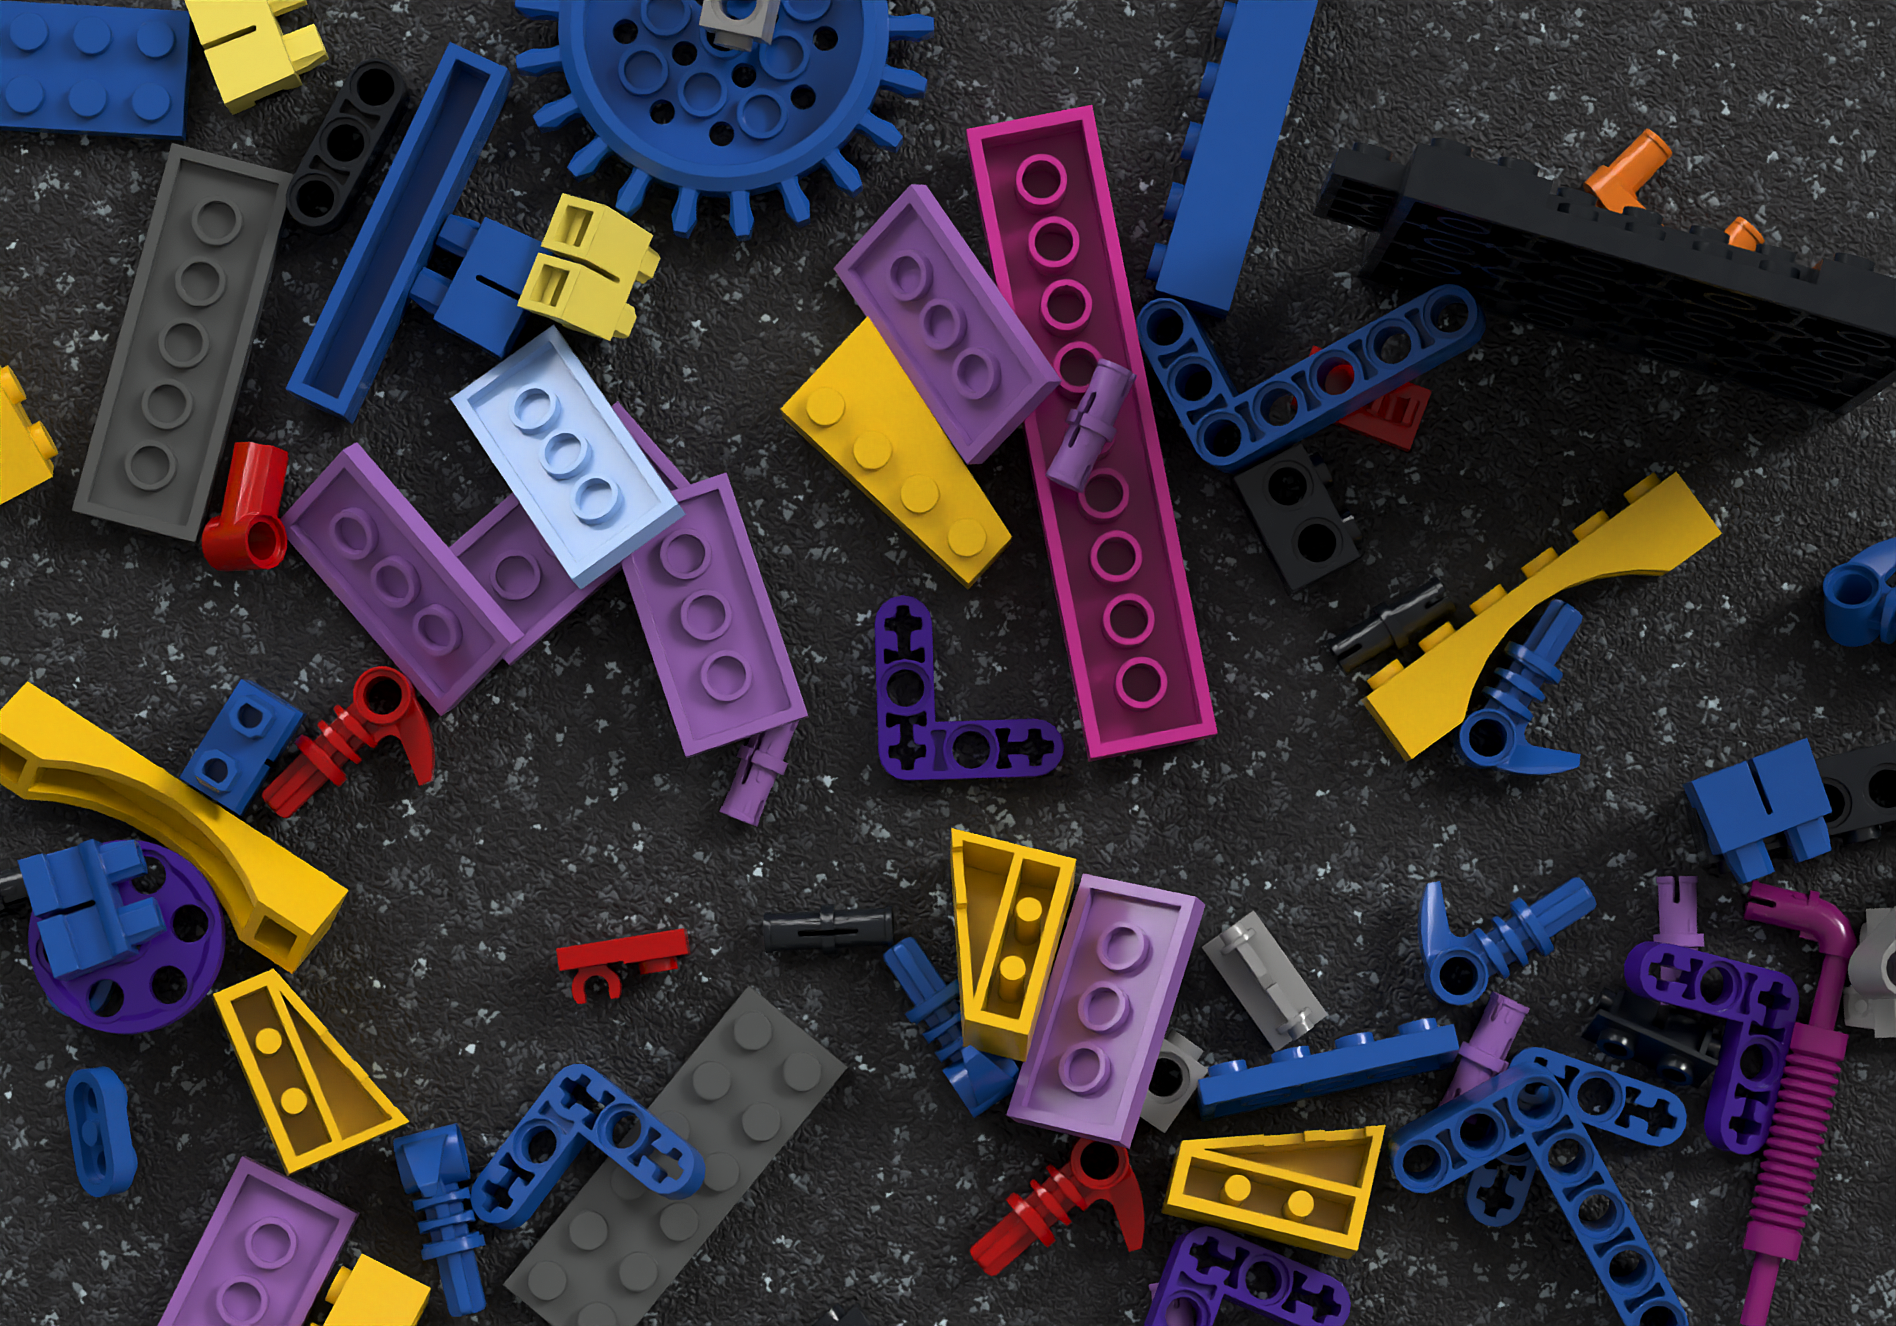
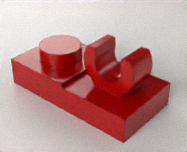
[1290,345,1432,452]
[556,928,690,1004]

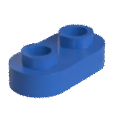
[65,1066,138,1197]

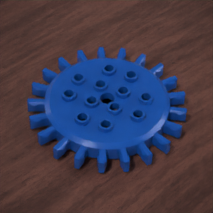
[515,0,934,242]

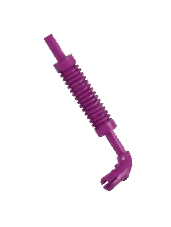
[1739,880,1857,1326]

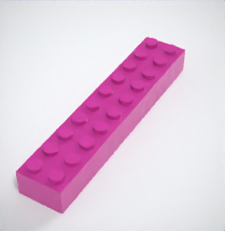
[966,105,1218,762]

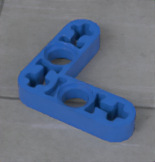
[1463,1047,1687,1227]
[470,1064,706,1230]

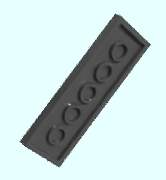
[72,143,294,545]
[503,986,848,1326]

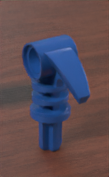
[1823,537,1896,647]
[1453,599,1583,776]
[1417,877,1597,1005]
[883,937,1020,1118]
[393,1123,486,1317]

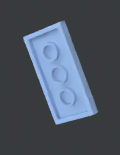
[450,324,686,590]

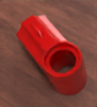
[202,442,289,571]

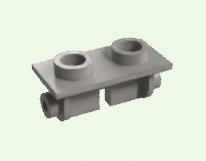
[1202,910,1328,1052]

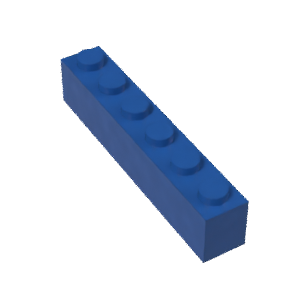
[1145,0,1318,319]
[286,42,514,425]

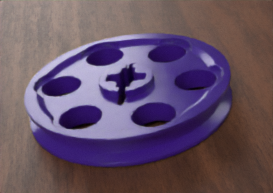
[28,840,226,1034]

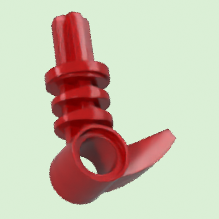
[262,666,435,819]
[969,1137,1144,1277]

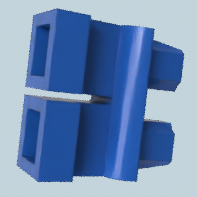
[409,214,560,362]
[179,679,307,817]
[1682,738,1832,884]
[17,839,167,982]

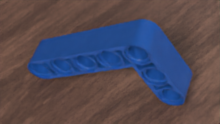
[1136,284,1486,474]
[1387,1062,1689,1326]

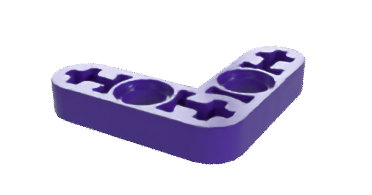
[875,595,1064,782]
[1624,941,1799,1155]
[1144,1226,1351,1326]

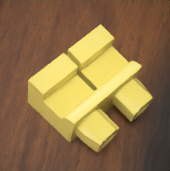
[184,0,329,115]
[517,193,660,341]

